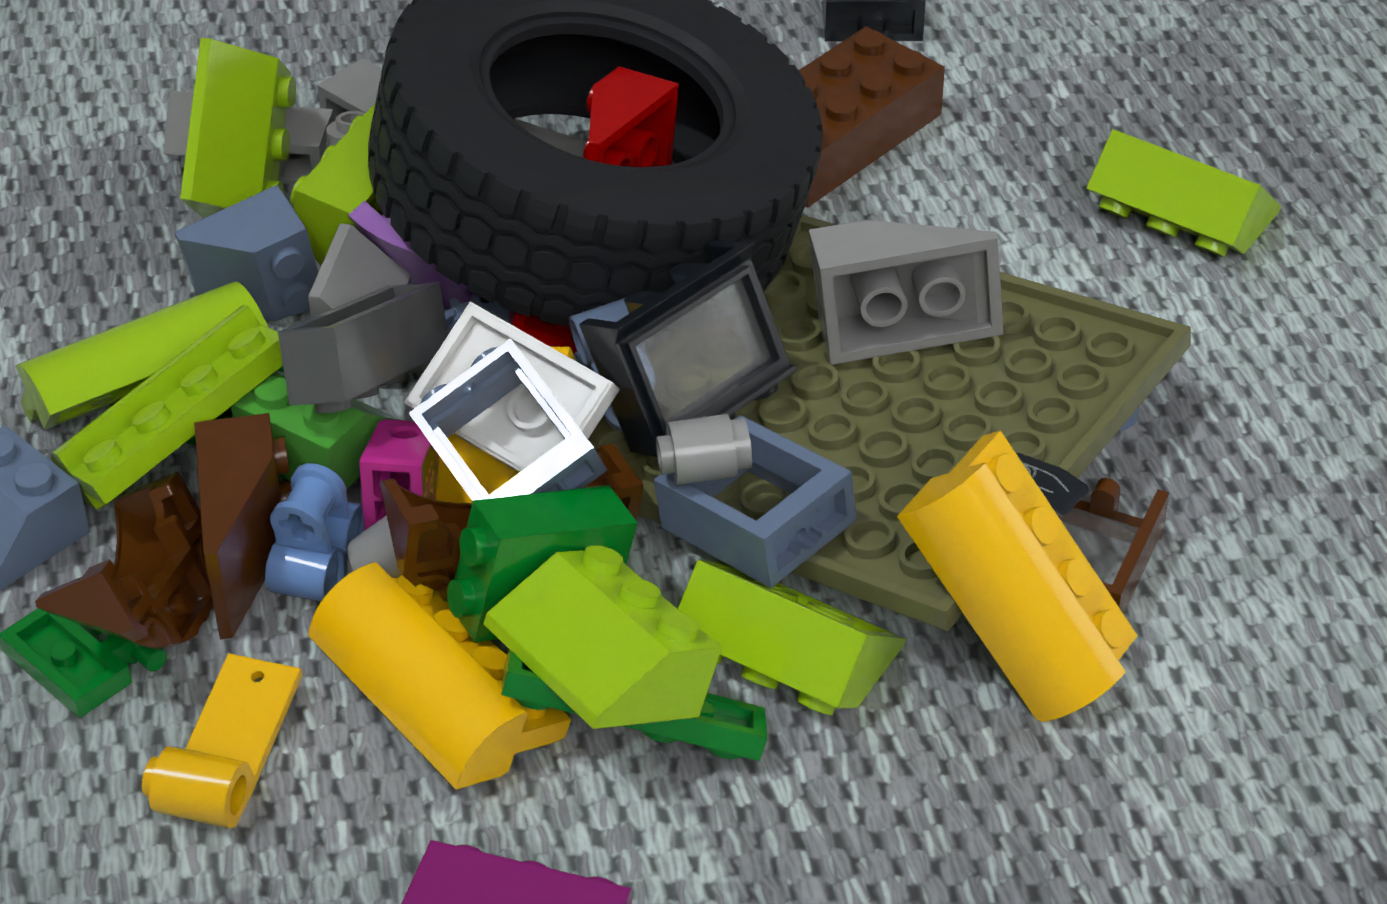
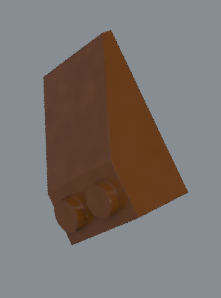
[194,413,292,640]

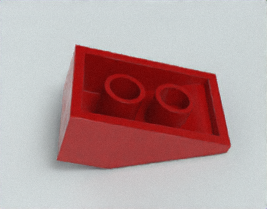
[583,66,679,167]

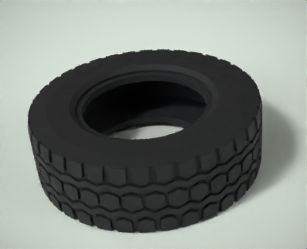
[368,0,823,333]

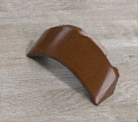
[380,443,644,602]
[35,471,213,649]

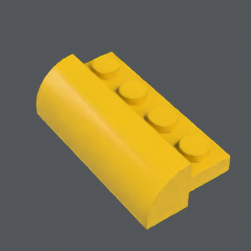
[897,430,1138,722]
[308,562,572,790]

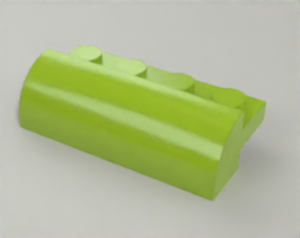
[15,281,269,430]
[50,305,283,510]

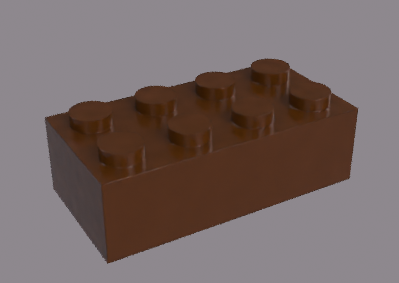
[799,27,945,208]

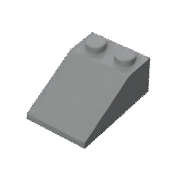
[809,220,1004,365]

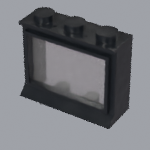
[579,239,797,457]

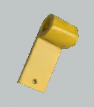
[142,653,303,829]

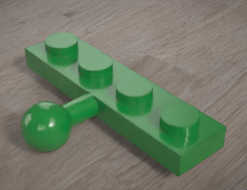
[501,649,768,761]

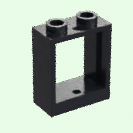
[822,0,926,42]

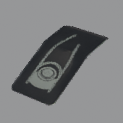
[1016,453,1089,516]

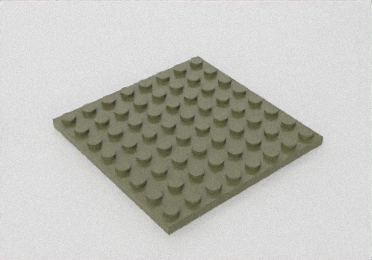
[588,215,1191,631]

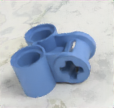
[265,463,364,602]

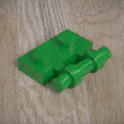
[0,608,167,718]

